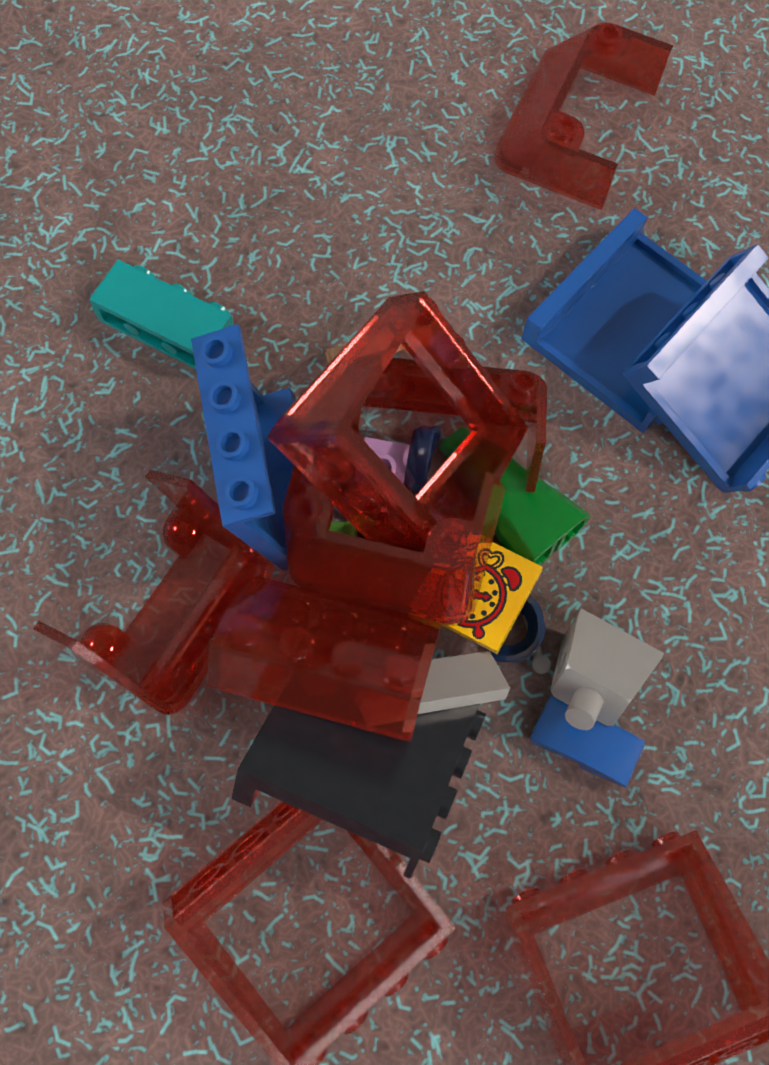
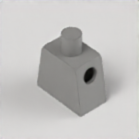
[550,608,664,730]

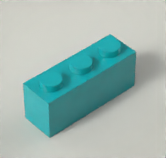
[89,259,234,369]

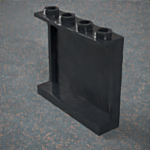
[231,622,486,879]

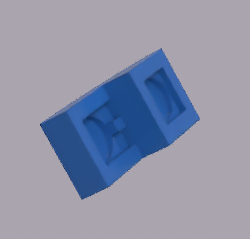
[530,695,645,788]

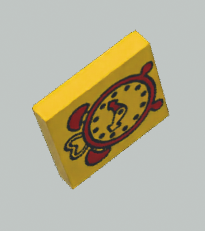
[411,524,542,654]

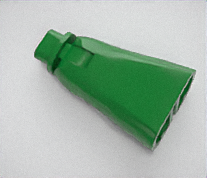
[439,426,591,565]

